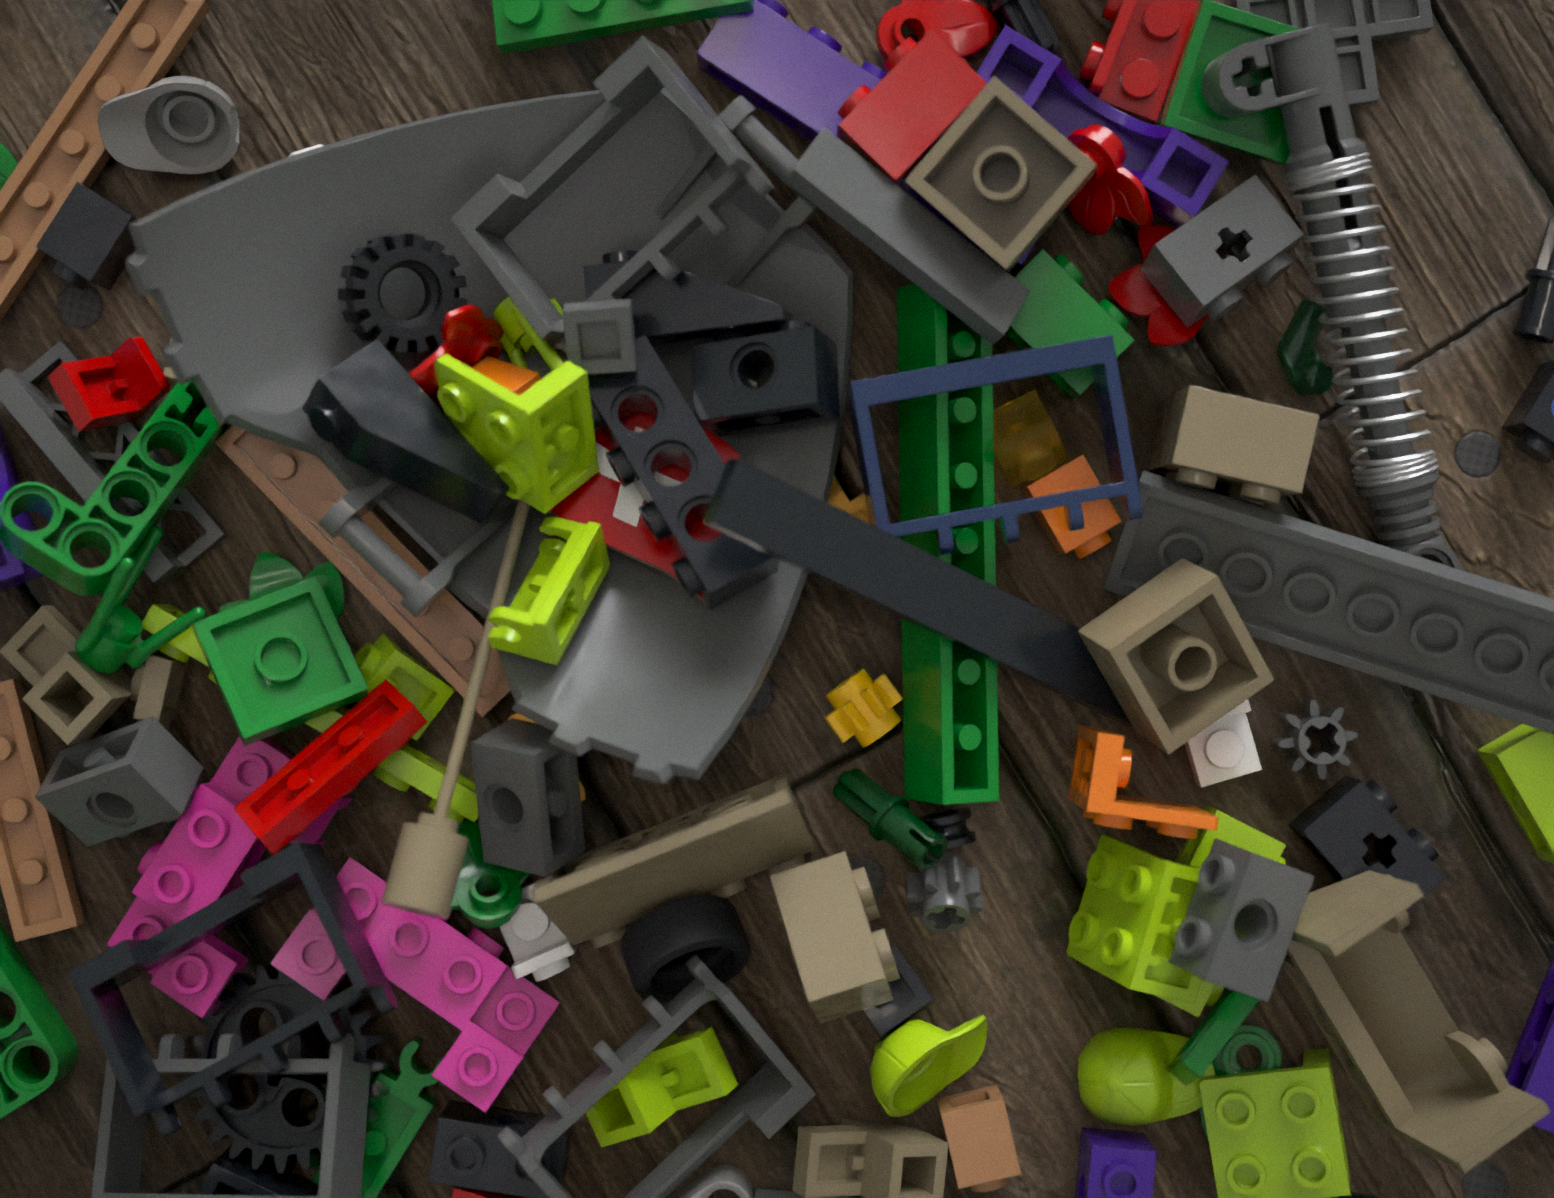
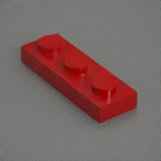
[234,679,428,855]

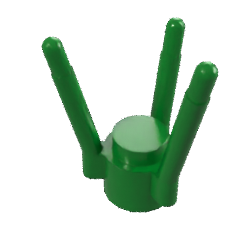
[75,526,205,673]

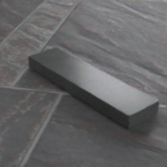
[784,127,1030,345]

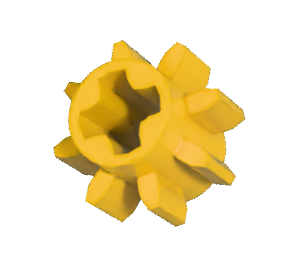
[824,668,903,748]

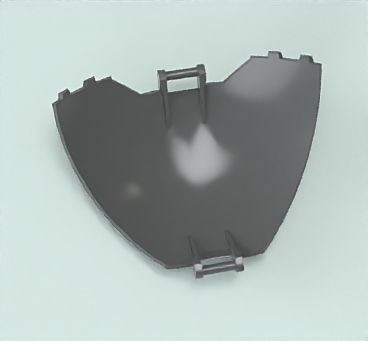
[125,87,853,784]

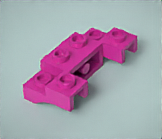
[107,736,353,1019]
[270,857,560,1113]

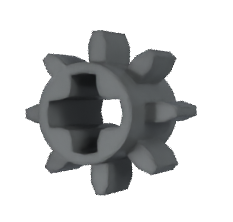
[1272,698,1358,779]
[905,852,983,932]

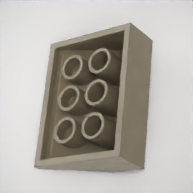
[531,773,814,948]

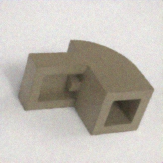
[0,605,133,745]
[792,1118,949,1198]

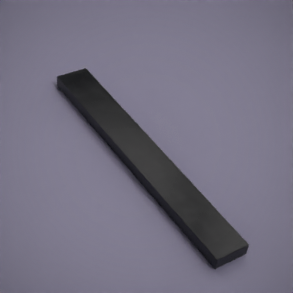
[703,459,1133,727]

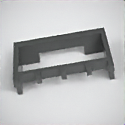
[451,36,774,354]
[497,954,816,1198]
[91,1033,371,1198]

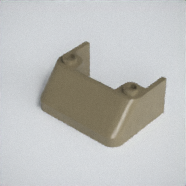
[1281,870,1551,1174]

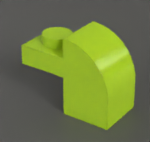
[586,1026,738,1148]

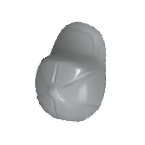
[97,76,239,174]

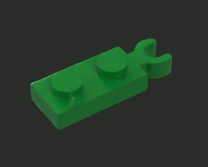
[312,1035,447,1198]

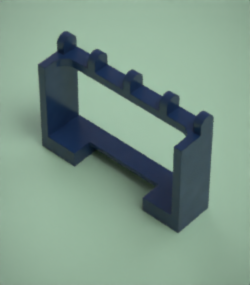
[845,334,1143,555]

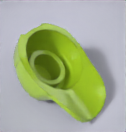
[870,1015,987,1117]
[1078,1027,1215,1126]

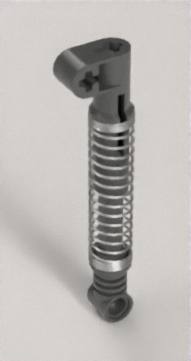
[1201,23,1460,569]

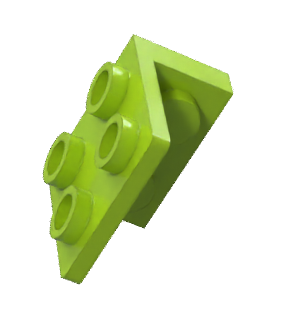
[434,354,599,514]
[1067,835,1202,1004]
[1199,1048,1351,1198]

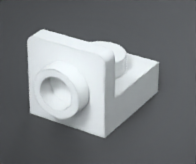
[1185,699,1262,788]
[499,879,580,982]

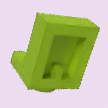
[354,633,455,741]

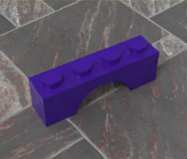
[977,25,1229,228]

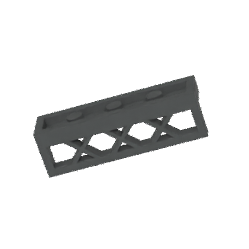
[0,340,229,583]

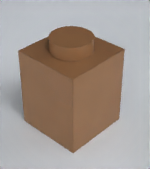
[936,1085,1021,1192]

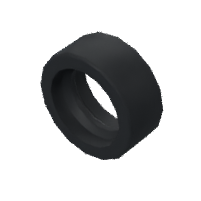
[621,895,751,1003]

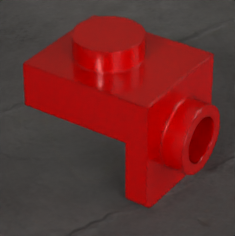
[48,336,170,432]

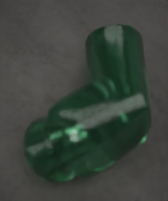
[1277,299,1334,396]

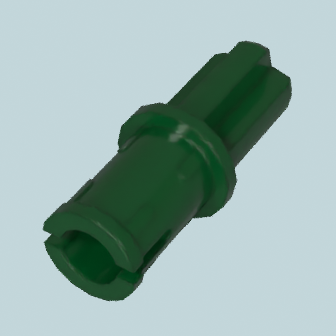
[833,768,947,871]

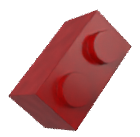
[837,29,988,186]

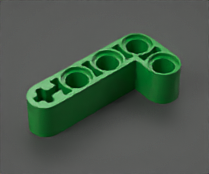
[0,381,228,596]
[0,922,78,1119]

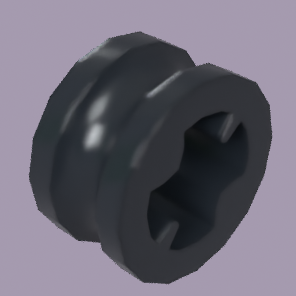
[919,807,977,850]

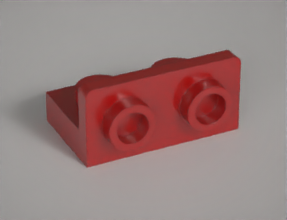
[1079,0,1199,125]

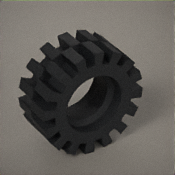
[338,234,467,354]

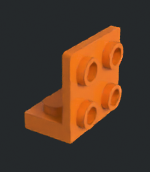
[1068,725,1219,839]

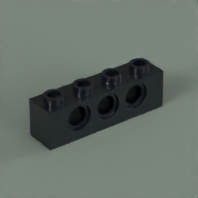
[587,335,779,610]

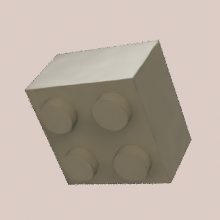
[905,76,1097,273]
[1149,385,1320,507]
[1078,558,1274,755]
[770,851,900,1024]

